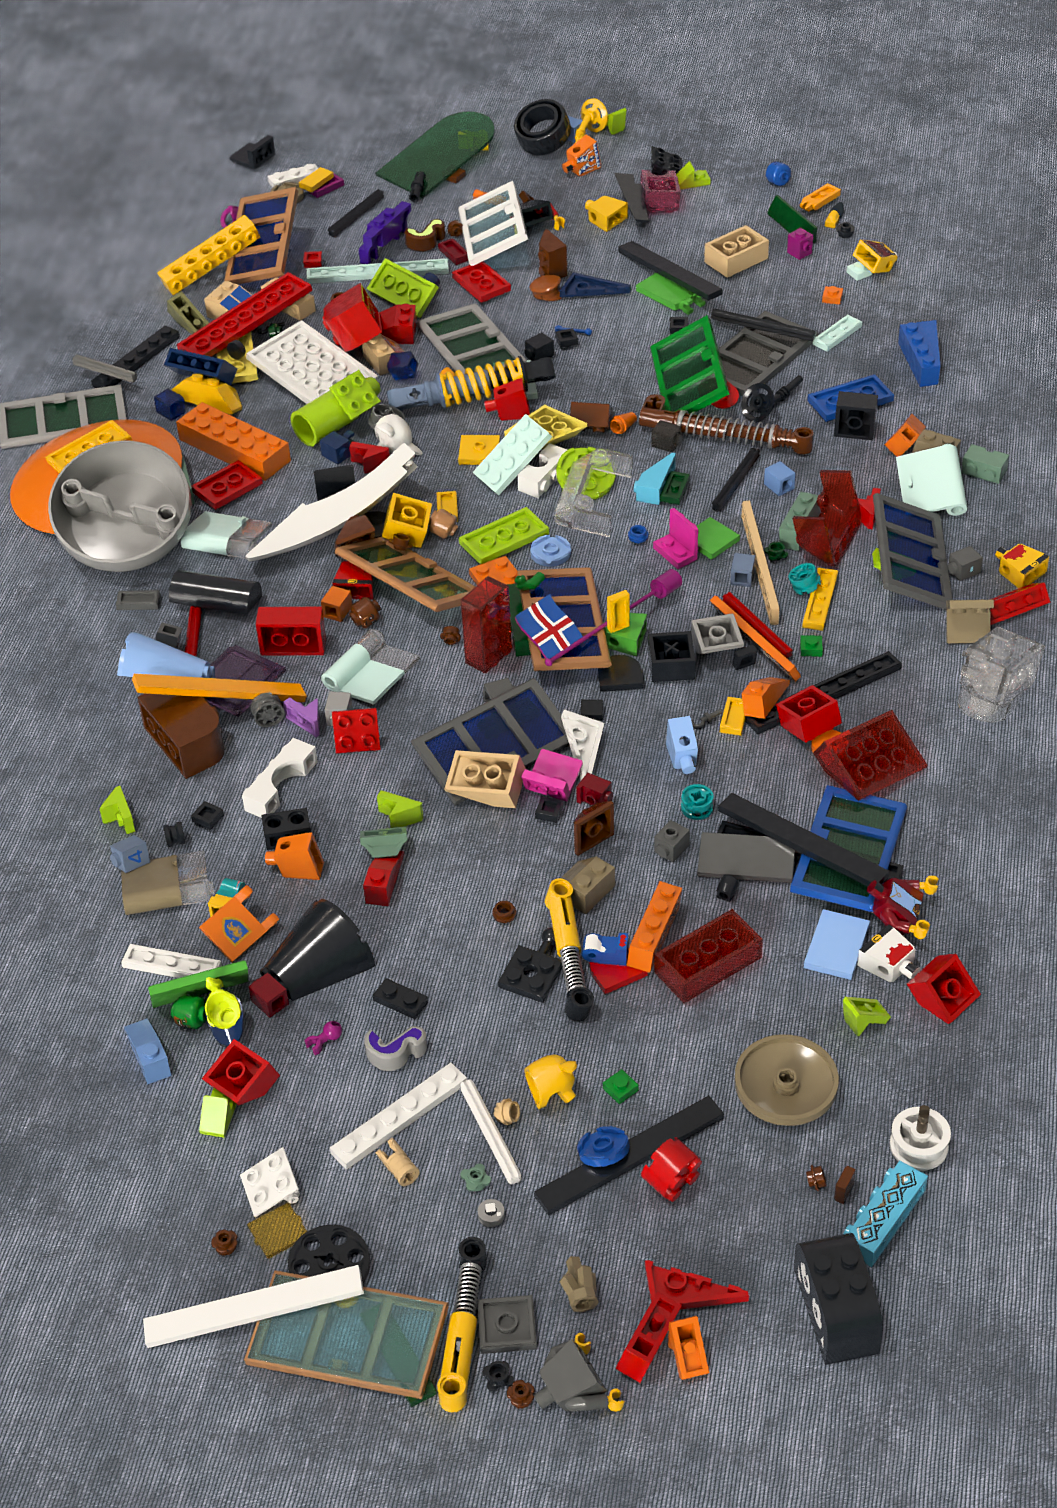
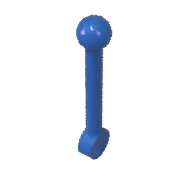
[555,325,592,335]

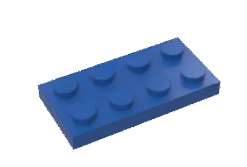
[807,374,894,422]

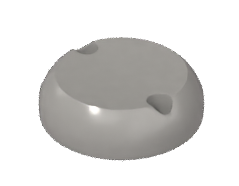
[48,441,192,572]

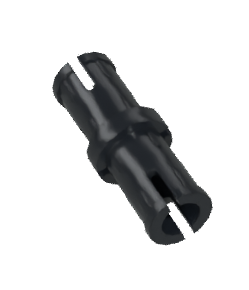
[409,171,426,202]

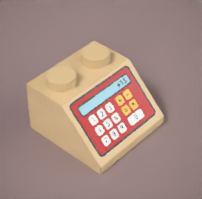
[362,334,413,376]

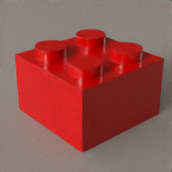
[776,685,842,743]

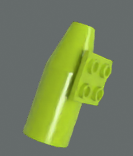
[290,370,381,446]

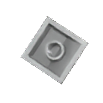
[691,613,744,654]

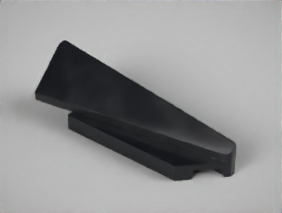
[614,173,649,227]

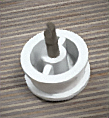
[890,1105,951,1171]

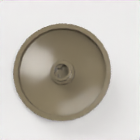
[734,1034,839,1126]

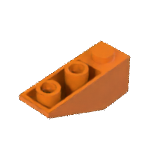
[884,414,926,457]

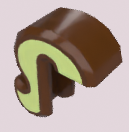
[405,219,446,252]

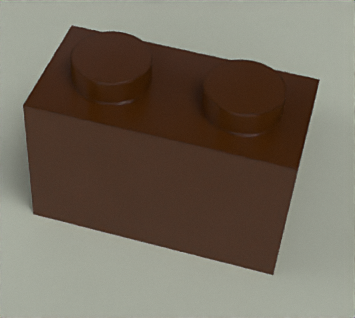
[538,229,567,278]
[570,402,613,433]

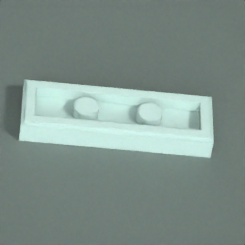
[813,315,862,352]

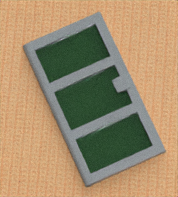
[417,303,527,374]
[0,385,126,449]

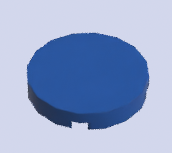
[577,1126,630,1167]

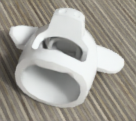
[374,414,423,456]

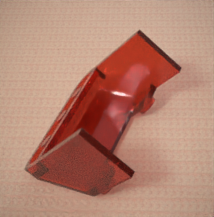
[792,470,861,566]

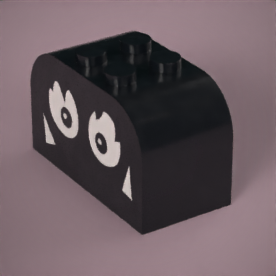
[794,1233,883,1365]

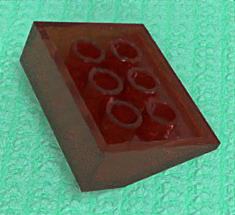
[813,710,928,801]

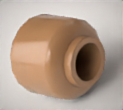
[428,509,459,539]

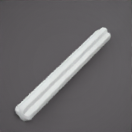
[460,1079,522,1185]

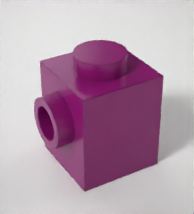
[787,228,813,260]

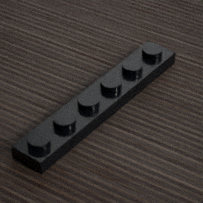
[91,325,180,388]

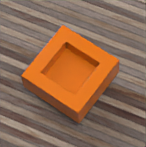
[822,286,843,305]

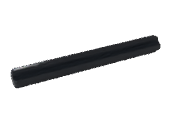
[328,189,384,237]
[712,447,760,511]

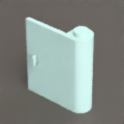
[896,444,967,518]

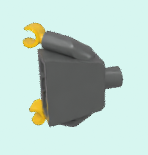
[534,1333,625,1412]

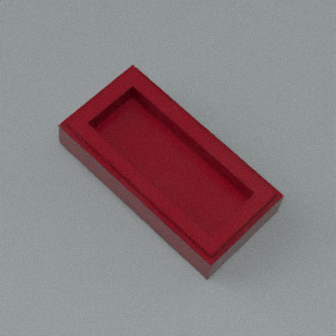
[438,238,468,265]

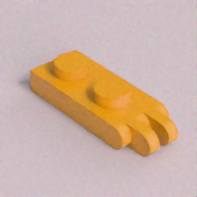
[800,183,841,212]

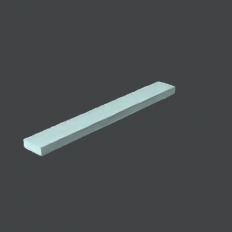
[307,258,449,284]

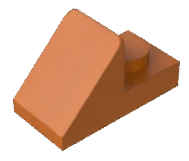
[668,1316,709,1380]

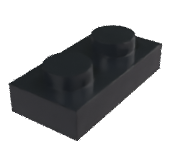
[373,978,428,1019]

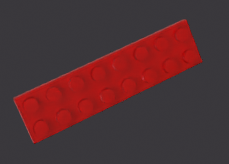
[176,272,313,357]

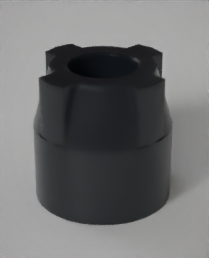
[716,875,739,902]

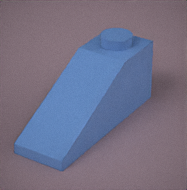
[124,1018,172,1085]

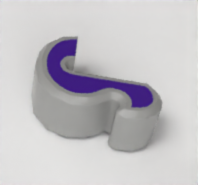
[364,1026,427,1071]

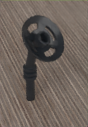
[741,375,803,422]

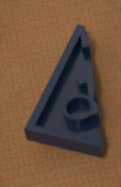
[560,272,631,297]

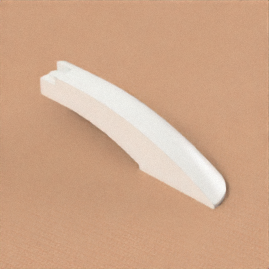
[245,443,418,562]

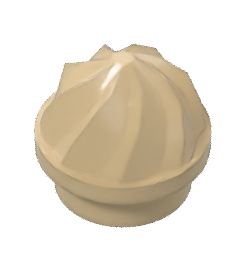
[494,1099,520,1125]

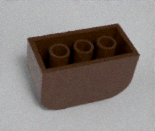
[137,693,225,779]

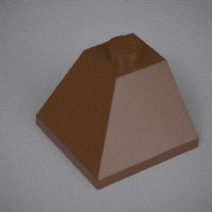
[334,515,375,557]
[574,801,614,856]

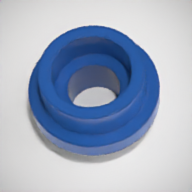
[628,525,648,543]

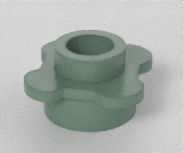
[460,1164,491,1192]

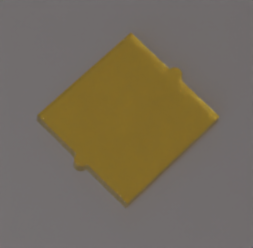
[247,1202,307,1259]

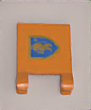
[199,885,279,962]

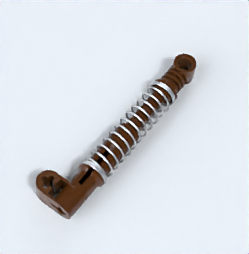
[639,394,814,454]

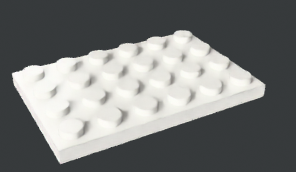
[246,320,378,404]

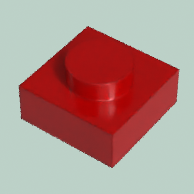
[303,251,322,268]

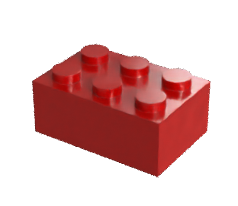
[256,607,326,656]

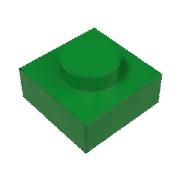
[800,635,823,657]
[602,1069,639,1104]

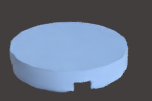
[530,535,571,567]

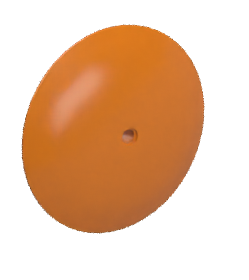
[10,419,183,534]

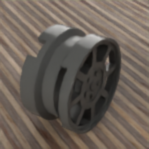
[250,692,285,727]

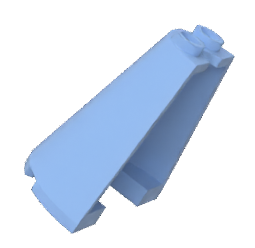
[117,632,215,678]

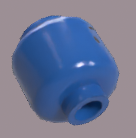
[766,161,791,186]

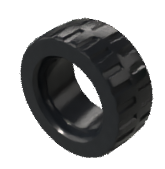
[514,99,571,155]

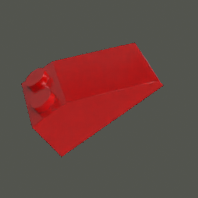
[379,304,417,344]

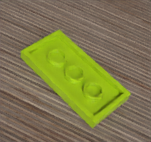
[367,258,439,318]
[459,507,549,564]

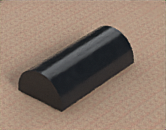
[169,570,262,615]

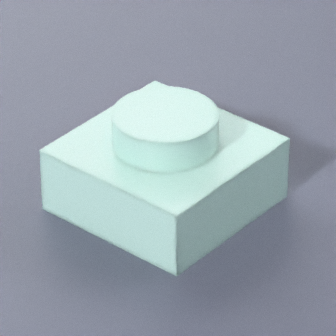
[846,261,872,281]

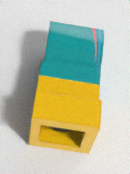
[208,878,245,917]

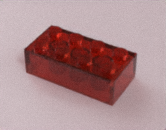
[461,576,512,674]
[654,909,763,1003]

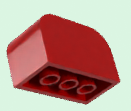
[322,283,382,352]

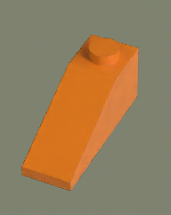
[742,677,790,719]

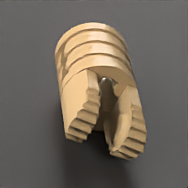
[376,1138,420,1186]

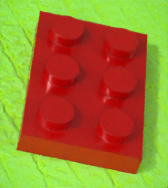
[452,261,511,303]
[191,460,263,510]

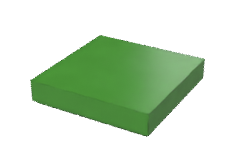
[697,517,740,560]

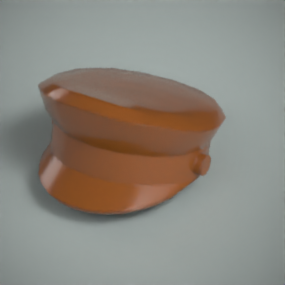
[529,275,562,301]

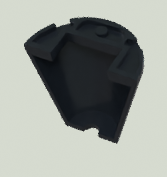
[260,899,375,1001]

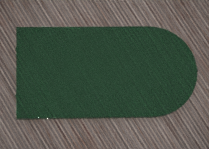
[375,111,495,199]

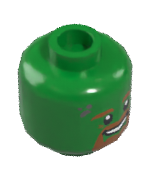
[171,995,207,1029]

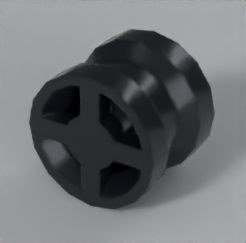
[163,821,186,847]

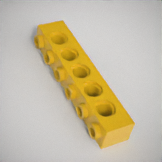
[157,215,261,295]

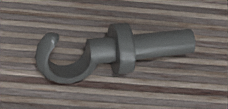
[692,708,723,729]

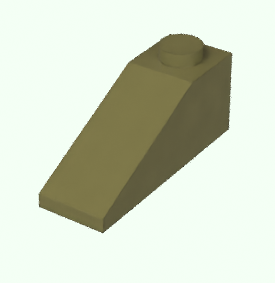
[167,291,209,334]

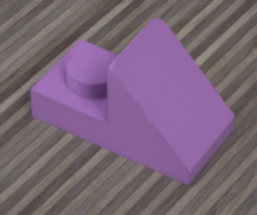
[283,697,320,737]

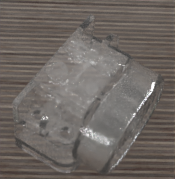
[957,626,1045,722]

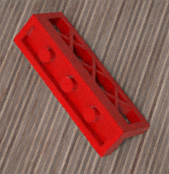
[989,582,1050,625]

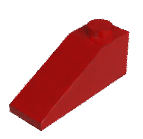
[363,851,404,907]
[615,1291,682,1383]

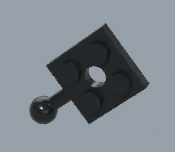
[498,927,563,1003]

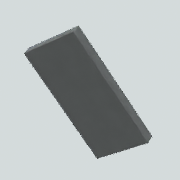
[697,832,795,883]

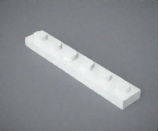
[330,1063,467,1170]

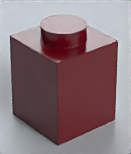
[248,972,289,1018]

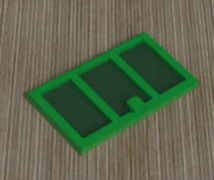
[650,315,730,414]

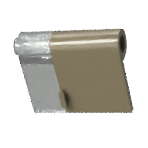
[121,850,215,915]

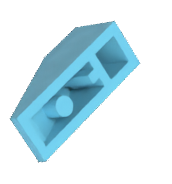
[633,453,676,505]

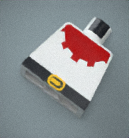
[857,924,920,982]

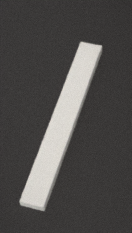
[143,1265,364,1348]

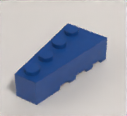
[898,320,940,387]

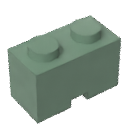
[961,444,1009,484]

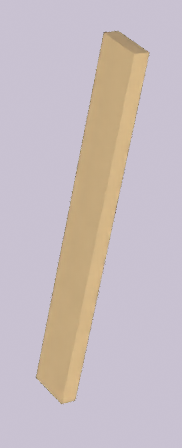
[741,501,779,625]

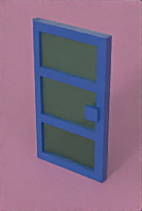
[790,785,907,912]

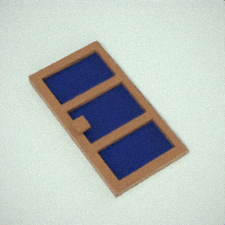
[224,187,299,284]
[517,567,612,671]

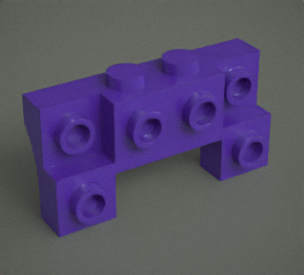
[358,201,411,264]

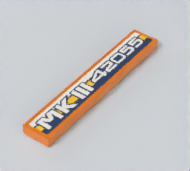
[710,596,801,682]

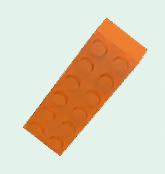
[176,402,291,481]

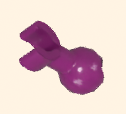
[304,1021,342,1055]

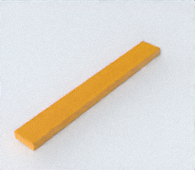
[132,673,307,702]

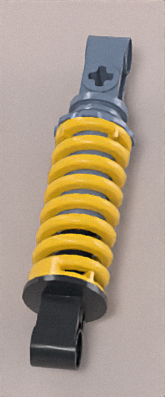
[386,356,556,411]

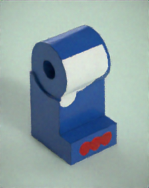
[581,933,629,966]

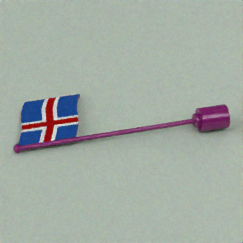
[515,569,682,666]

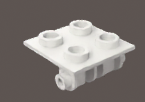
[240,1147,300,1218]

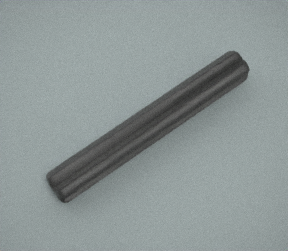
[72,354,137,383]

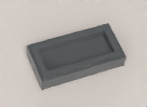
[116,590,161,610]

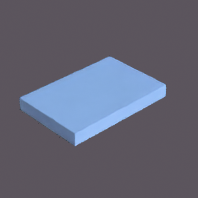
[804,909,870,980]

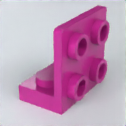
[653,508,699,569]
[521,749,583,801]

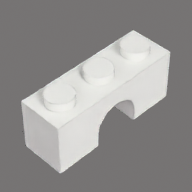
[517,443,567,498]

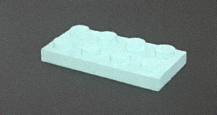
[473,414,552,495]

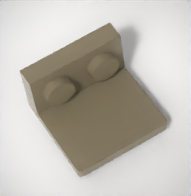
[946,599,994,644]

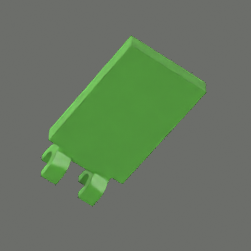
[636,273,706,315]

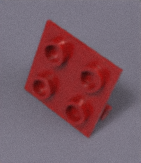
[332,708,380,754]

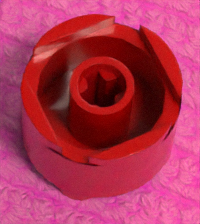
[641,1137,702,1202]

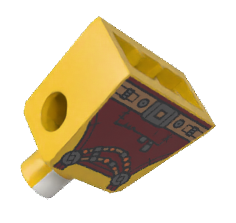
[853,239,898,273]

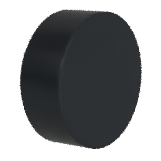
[227,340,246,360]

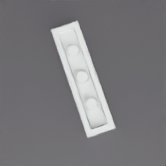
[121,944,222,978]

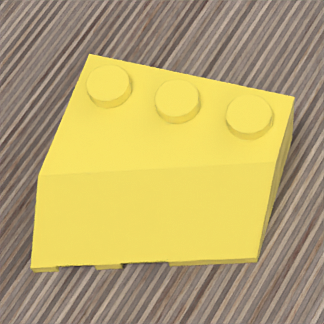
[504,405,587,449]

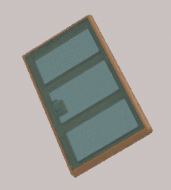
[244,1270,449,1399]

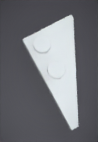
[561,710,604,781]

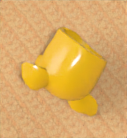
[524,1054,577,1109]

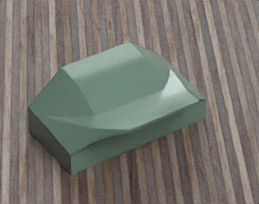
[360,827,407,858]

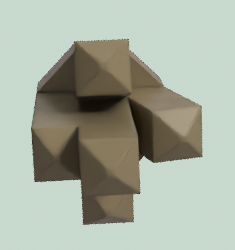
[560,1256,599,1312]

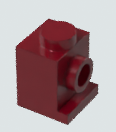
[576,772,613,806]

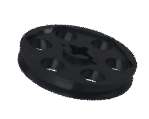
[288,1224,370,1284]

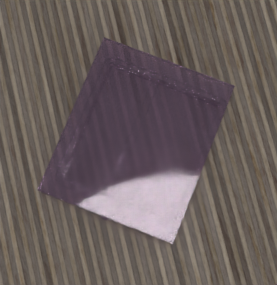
[206,645,286,717]

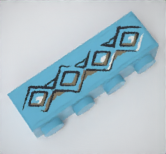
[843,1161,928,1267]

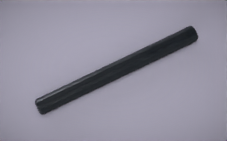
[711,309,816,341]

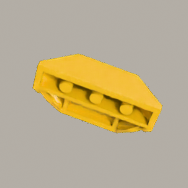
[167,374,242,415]

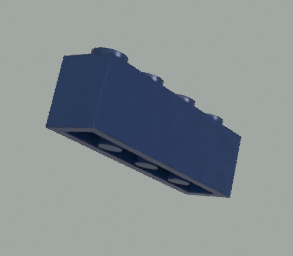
[164,348,238,386]

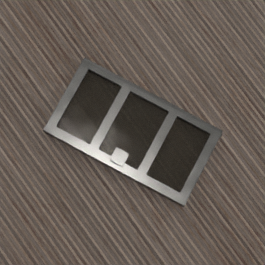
[692,311,818,396]

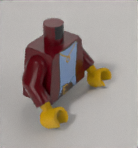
[867,876,938,939]

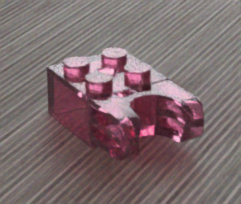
[640,170,680,212]

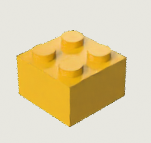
[382,493,432,548]

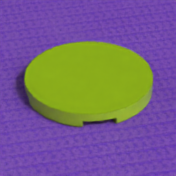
[556,447,616,500]

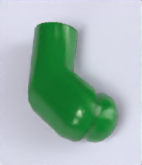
[515,572,545,590]

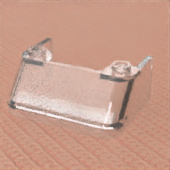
[554,448,633,537]

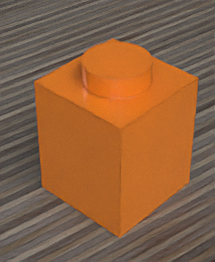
[321,586,352,622]

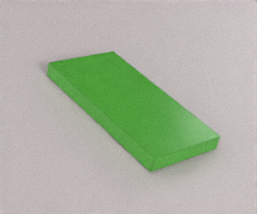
[148,960,249,1008]

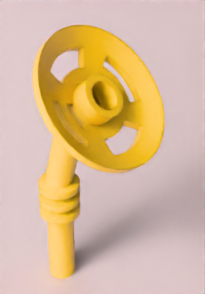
[575,98,608,143]

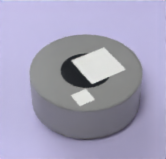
[478,1199,505,1227]

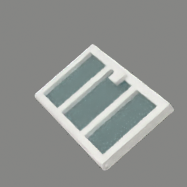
[458,181,528,266]

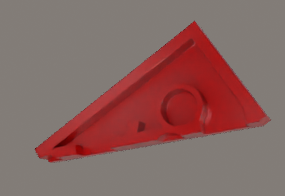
[645,1260,749,1310]

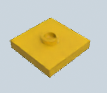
[458,435,500,465]

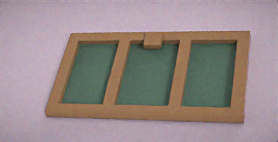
[335,537,485,612]

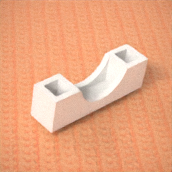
[242,738,318,818]

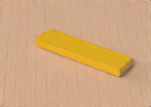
[802,568,838,631]

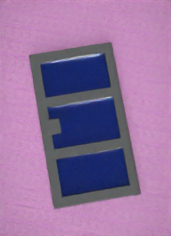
[873,493,952,610]
[411,678,569,806]

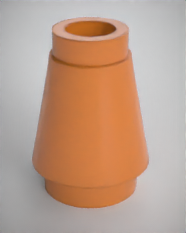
[610,412,637,434]

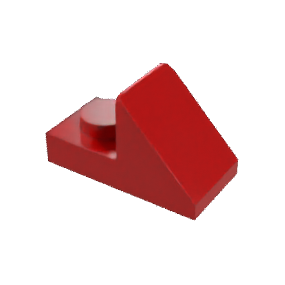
[349,442,390,474]
[852,488,881,530]

